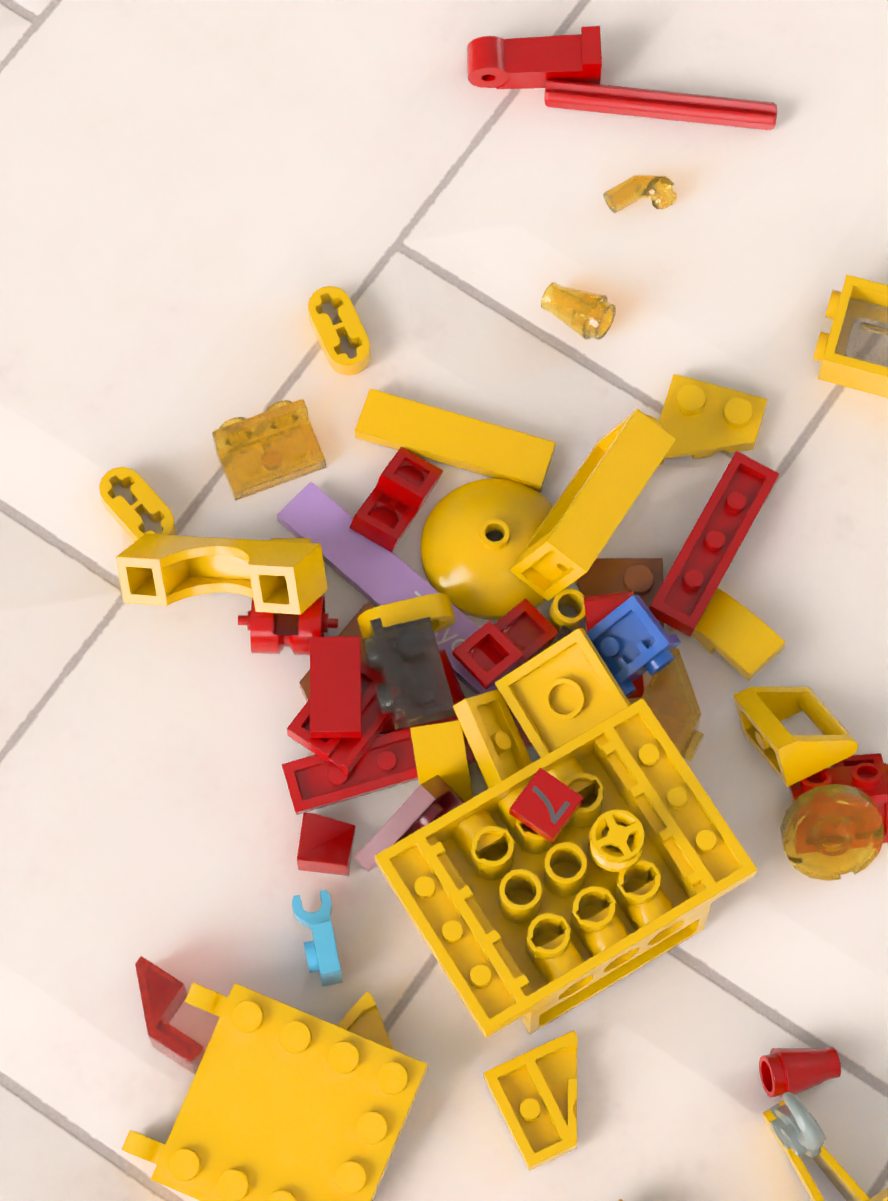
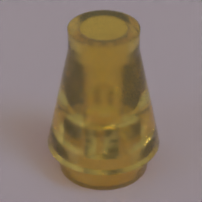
[541,282,616,340]

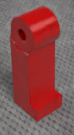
[467,26,602,89]

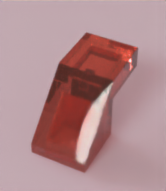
[135,956,205,1074]

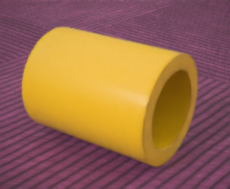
[548,589,585,634]

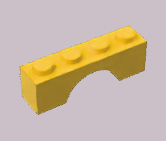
[116,534,328,614]

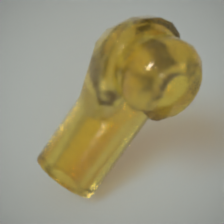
[603,175,677,213]

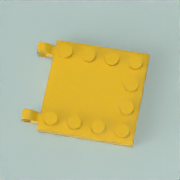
[121,983,429,1201]

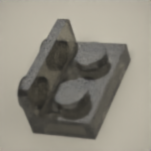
[363,617,455,730]

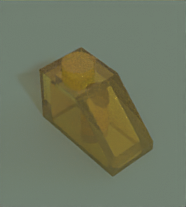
[641,648,704,761]

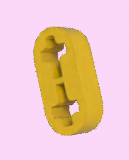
[308,286,371,376]
[99,467,176,542]
[357,593,456,646]

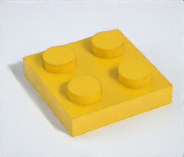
[495,628,631,758]

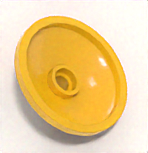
[421,478,553,620]

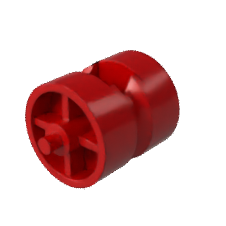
[238,593,338,655]

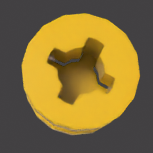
[590,809,645,872]

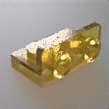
[212,399,327,501]

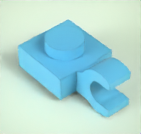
[292,890,343,987]

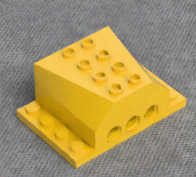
[375,698,758,1038]

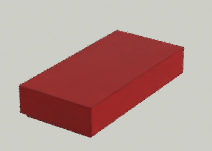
[310,636,361,738]

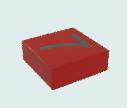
[509,768,583,843]

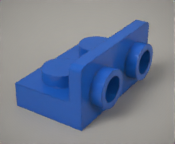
[587,595,682,698]

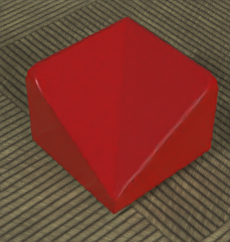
[297,812,356,876]

